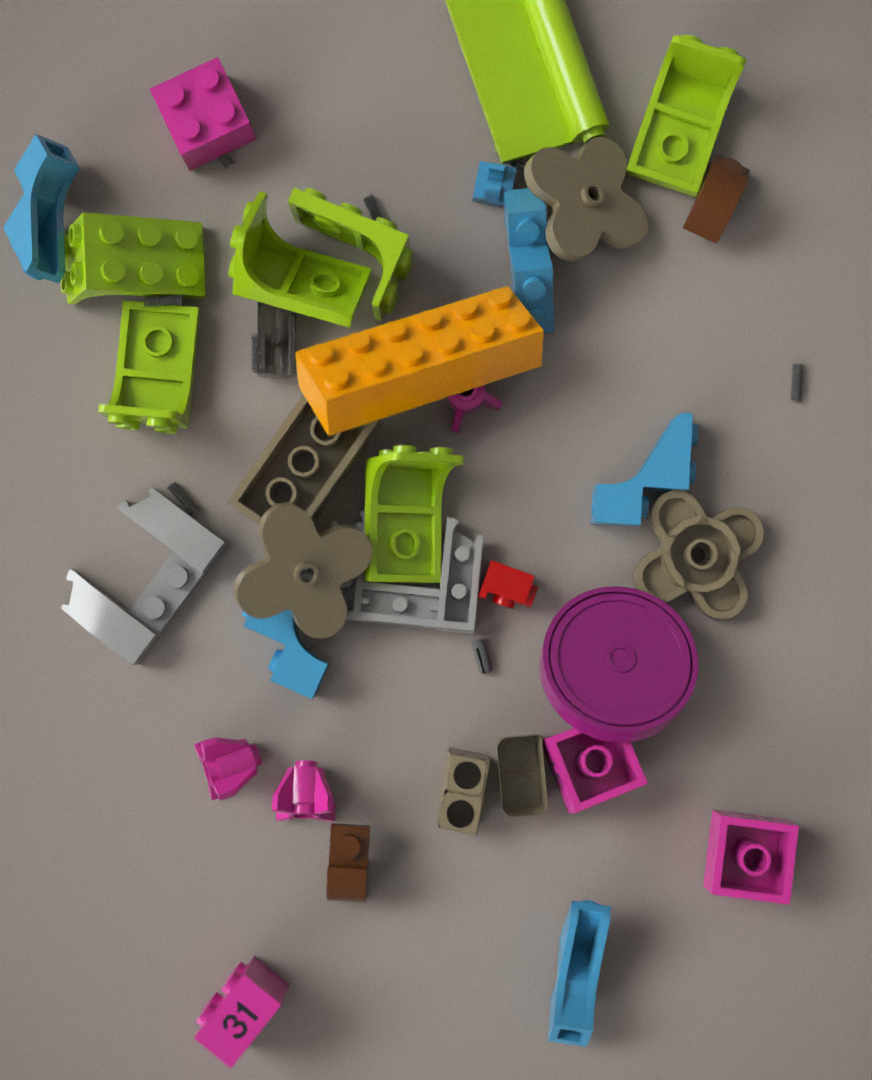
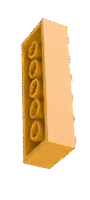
[295,286,544,436]

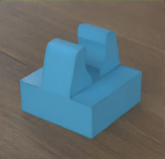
[472,161,516,207]

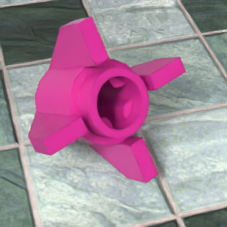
[446,385,502,434]
[194,737,262,801]
[272,760,336,822]

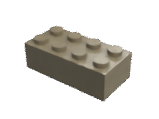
[227,395,381,525]

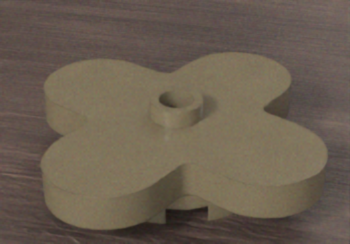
[524,137,648,262]
[633,490,764,619]
[233,503,372,639]

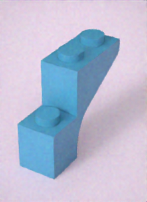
[3,134,80,284]
[503,188,554,333]
[591,413,698,527]
[242,609,330,699]
[548,900,611,1047]

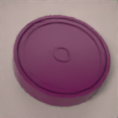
[539,586,699,743]

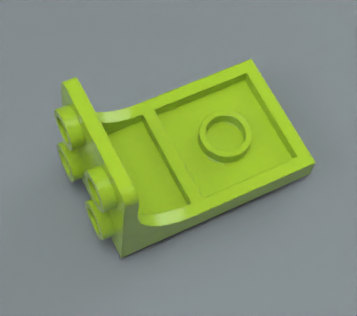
[626,34,747,197]
[288,188,414,321]
[228,191,372,328]
[61,212,206,305]
[98,300,201,434]
[364,445,464,583]

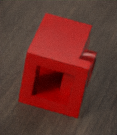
[478,560,538,610]

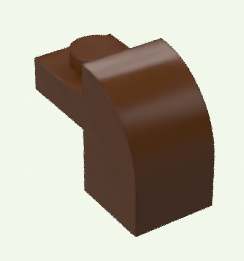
[683,154,750,244]
[327,823,371,902]

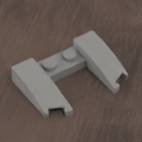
[61,487,229,665]
[331,510,483,634]

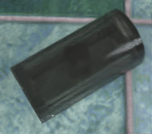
[257,301,296,378]

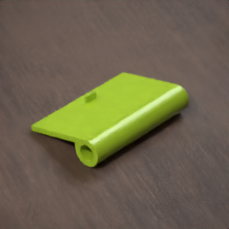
[445,0,610,164]

